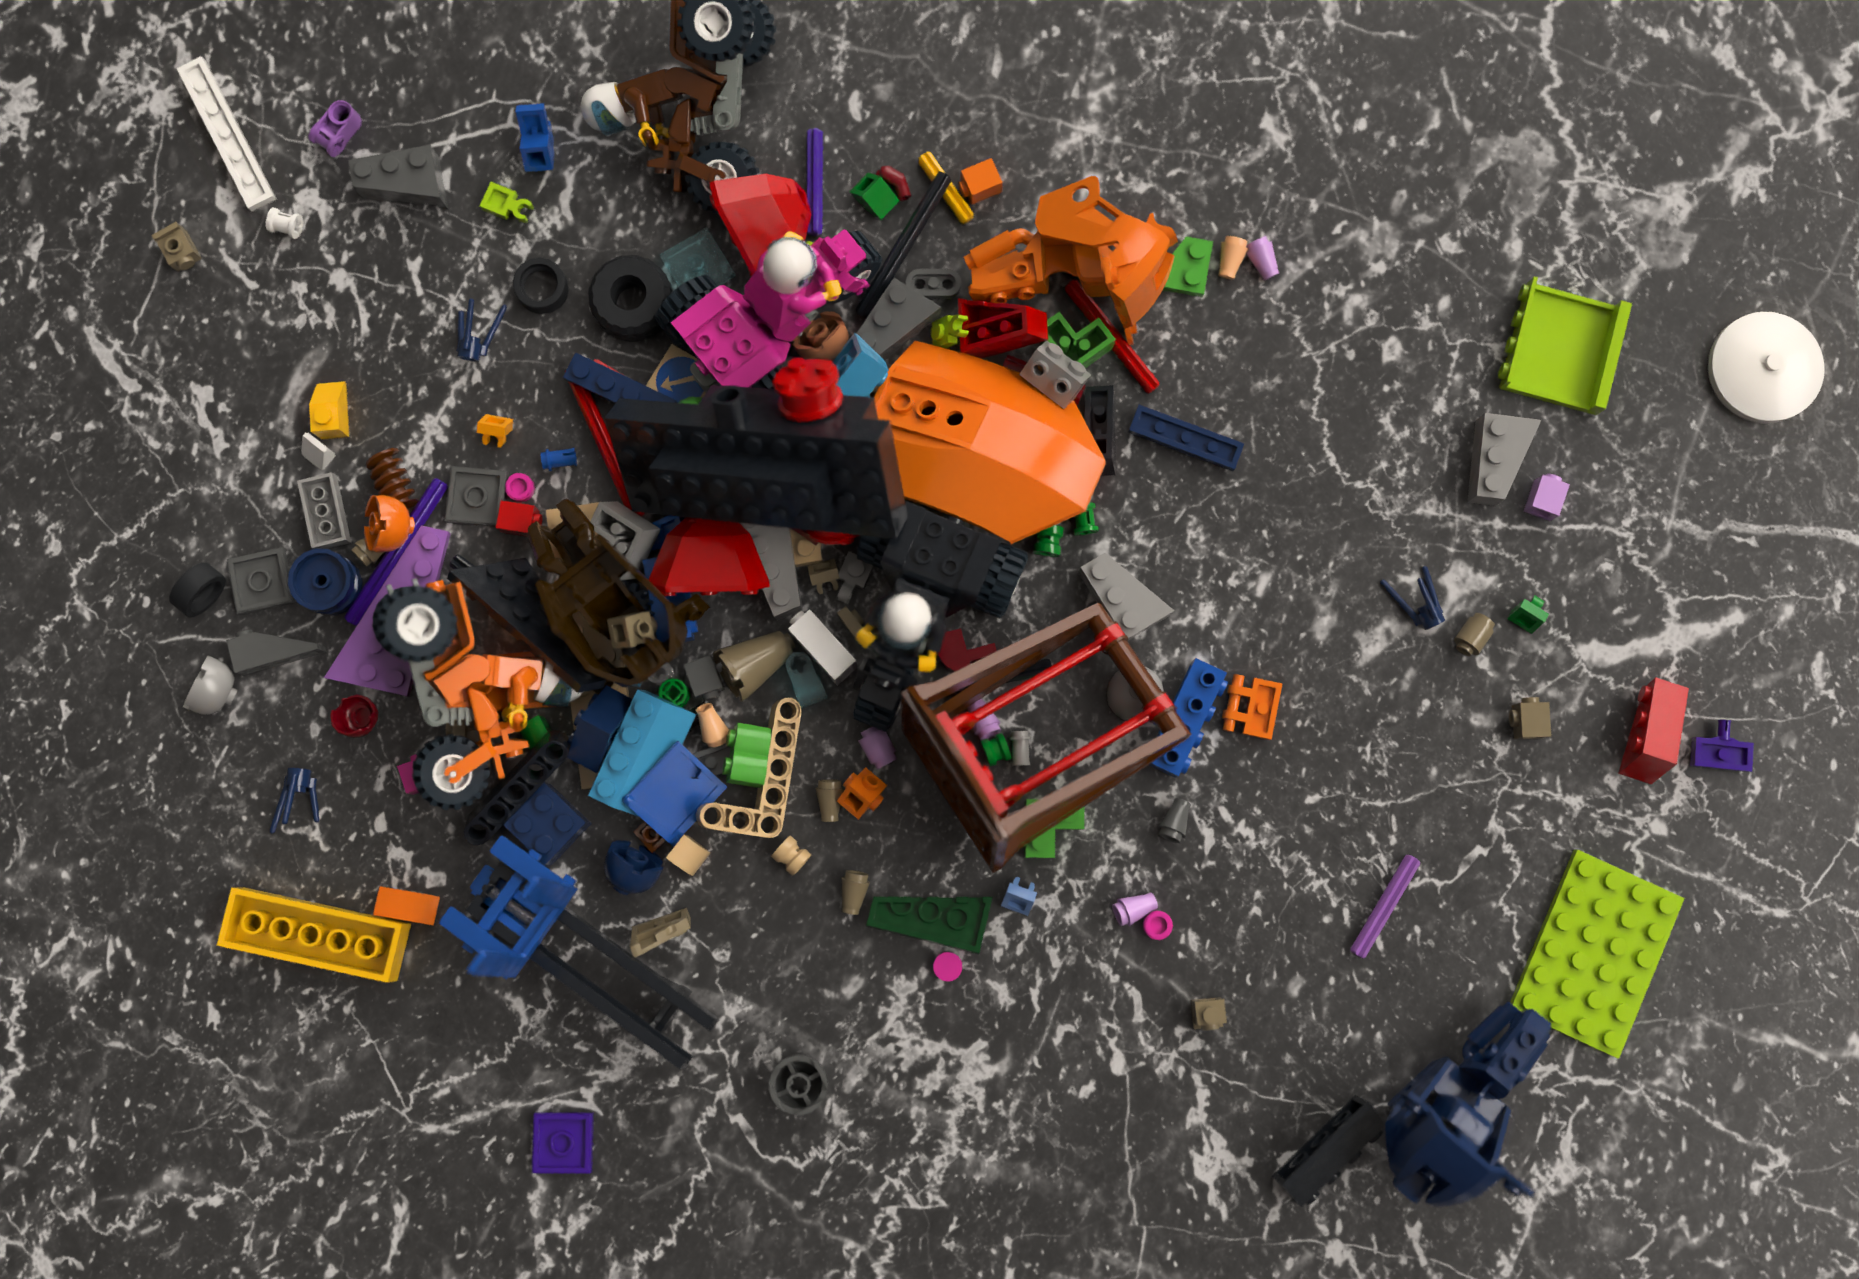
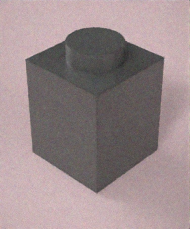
[684,655,725,702]

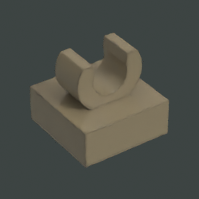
[807,558,840,594]

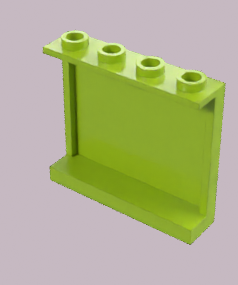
[1498,276,1632,415]

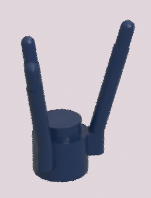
[456,298,507,362]
[1380,566,1445,630]
[270,768,320,834]

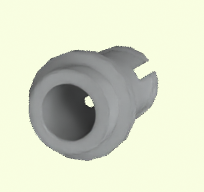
[1009,731,1031,766]

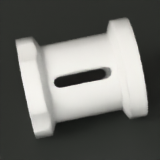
[266,208,303,239]

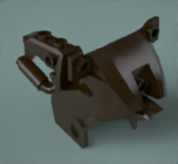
[527,499,711,694]

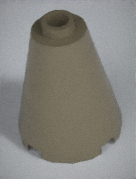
[712,631,795,702]

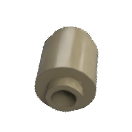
[1454,613,1495,656]

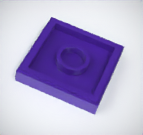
[532,1112,594,1174]

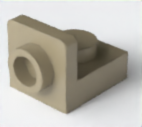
[837,606,881,643]

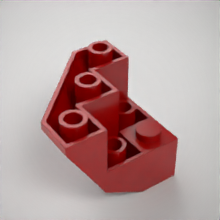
[709,174,812,277]
[649,517,770,596]

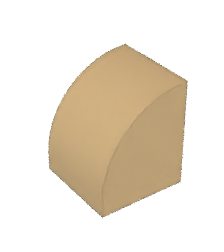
[666,835,711,876]

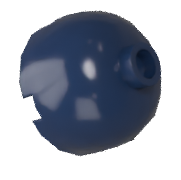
[604,840,664,895]

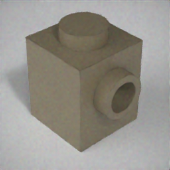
[1509,697,1551,739]

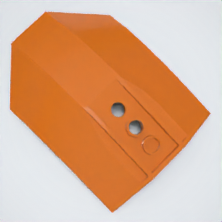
[874,340,1106,545]

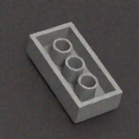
[297,472,351,549]

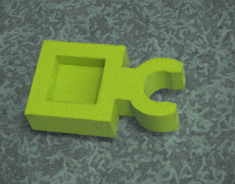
[480,182,534,223]
[931,314,969,349]

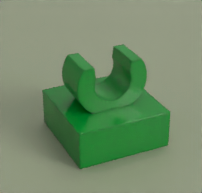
[1507,595,1549,634]

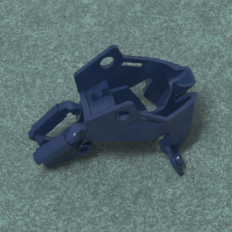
[1385,1001,1551,1207]

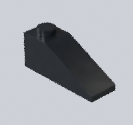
[1084,385,1116,476]

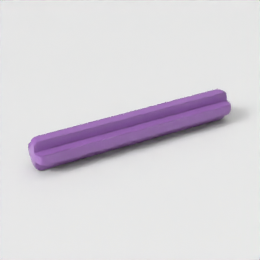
[1350,855,1420,958]

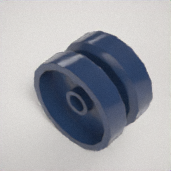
[288,548,363,616]

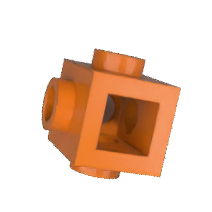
[837,767,888,820]

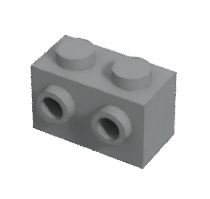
[1019,341,1091,409]

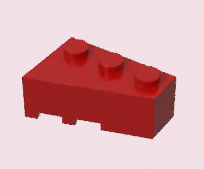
[958,298,1048,359]

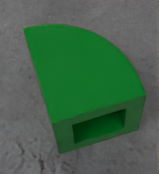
[850,172,900,220]
[519,715,555,751]

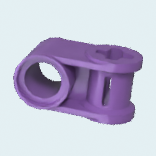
[308,100,361,157]

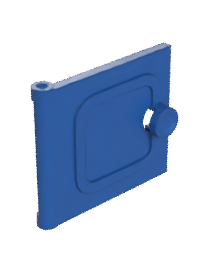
[622,741,727,847]

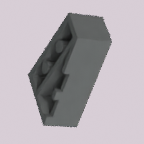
[348,145,448,209]
[856,278,941,360]

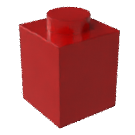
[496,500,543,537]

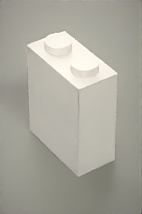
[788,609,858,686]

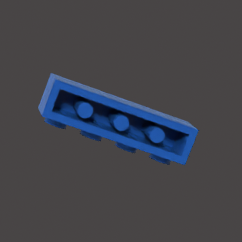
[1149,658,1228,778]

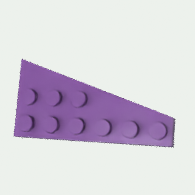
[324,526,451,697]

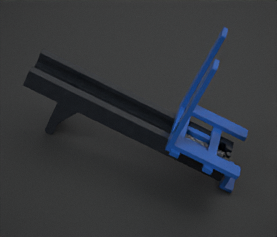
[439,836,719,1070]

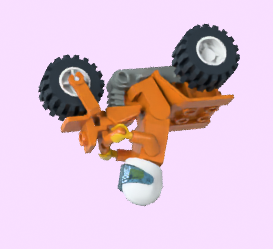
[372,578,583,810]

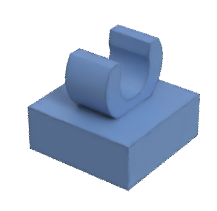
[1001,877,1037,916]

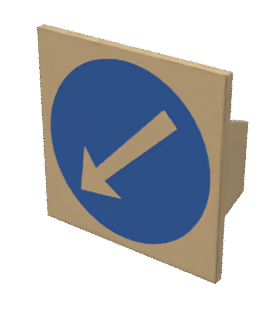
[646,344,706,403]

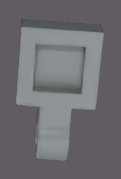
[837,551,874,604]

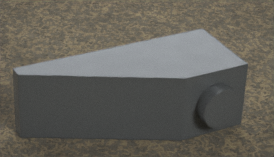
[226,630,327,676]

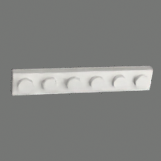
[177,56,276,212]

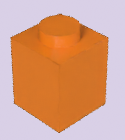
[958,158,1003,205]

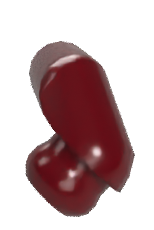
[876,166,911,201]

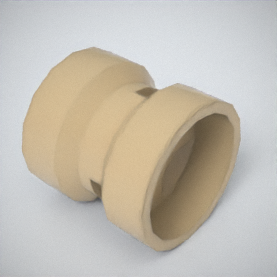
[771,835,812,876]

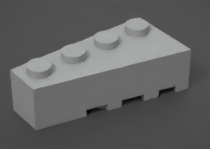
[740,523,803,621]

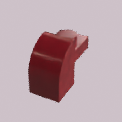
[937,628,997,673]

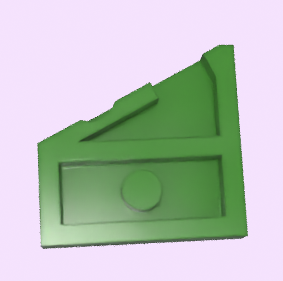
[1163,237,1213,297]

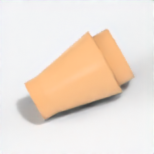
[1218,236,1248,280]
[696,703,729,748]

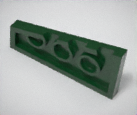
[866,897,993,955]

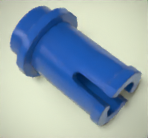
[540,448,577,471]

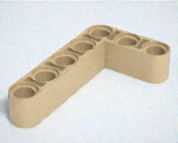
[696,698,801,838]

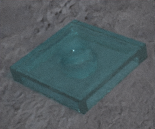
[659,227,736,287]

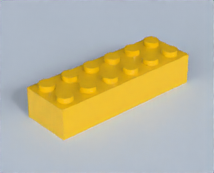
[217,887,411,983]

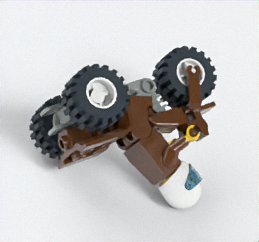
[580,0,777,214]

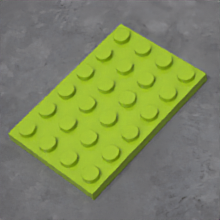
[1510,849,1685,1059]

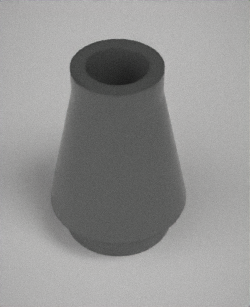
[1158,798,1191,843]

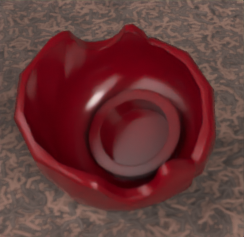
[330,694,379,738]

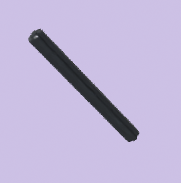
[856,171,951,319]

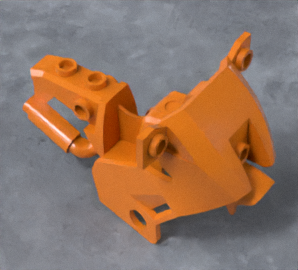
[964,176,1178,345]

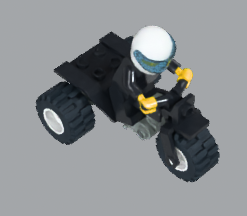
[852,501,1028,732]

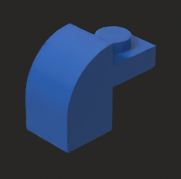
[516,103,554,172]

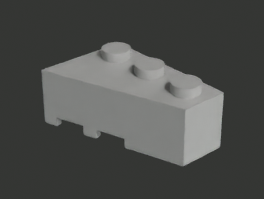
[1078,553,1174,641]

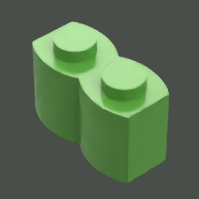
[722,723,772,788]

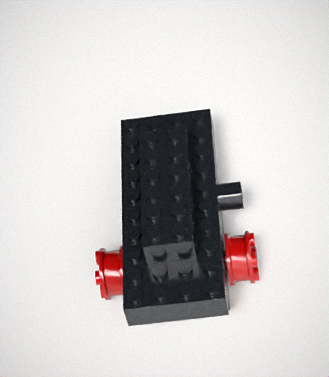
[604,358,908,545]

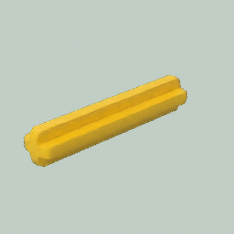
[918,152,974,224]

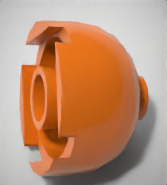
[364,495,414,552]

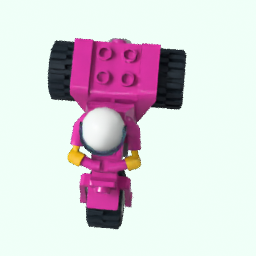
[655,229,883,392]

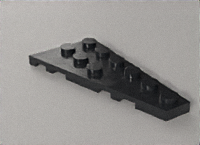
[447,558,606,693]

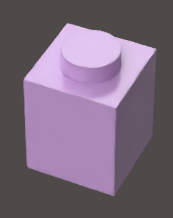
[1524,474,1570,521]

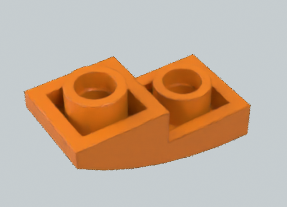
[373,886,440,926]

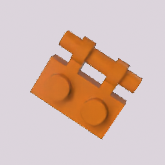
[1222,674,1282,740]

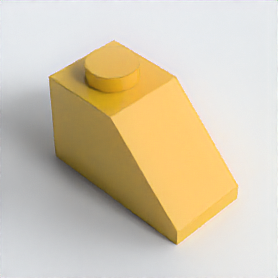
[309,381,349,440]

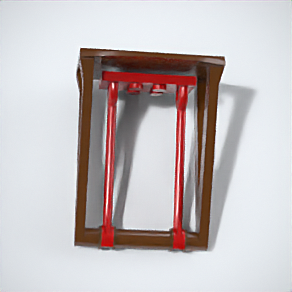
[901,603,1191,873]

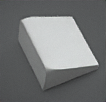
[301,432,335,470]

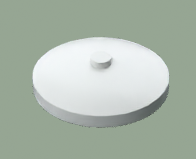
[1708,312,1824,423]

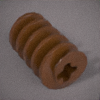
[366,448,419,509]

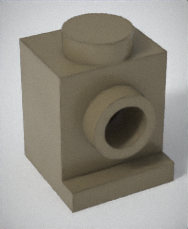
[152,222,202,272]
[607,611,657,649]
[1190,997,1227,1030]

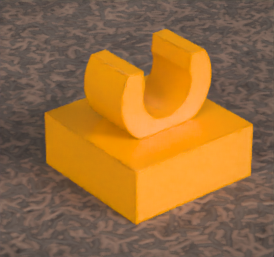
[477,414,513,448]

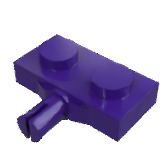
[1690,720,1754,772]

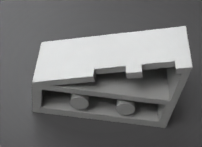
[1467,413,1541,506]

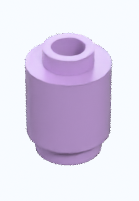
[858,727,897,769]

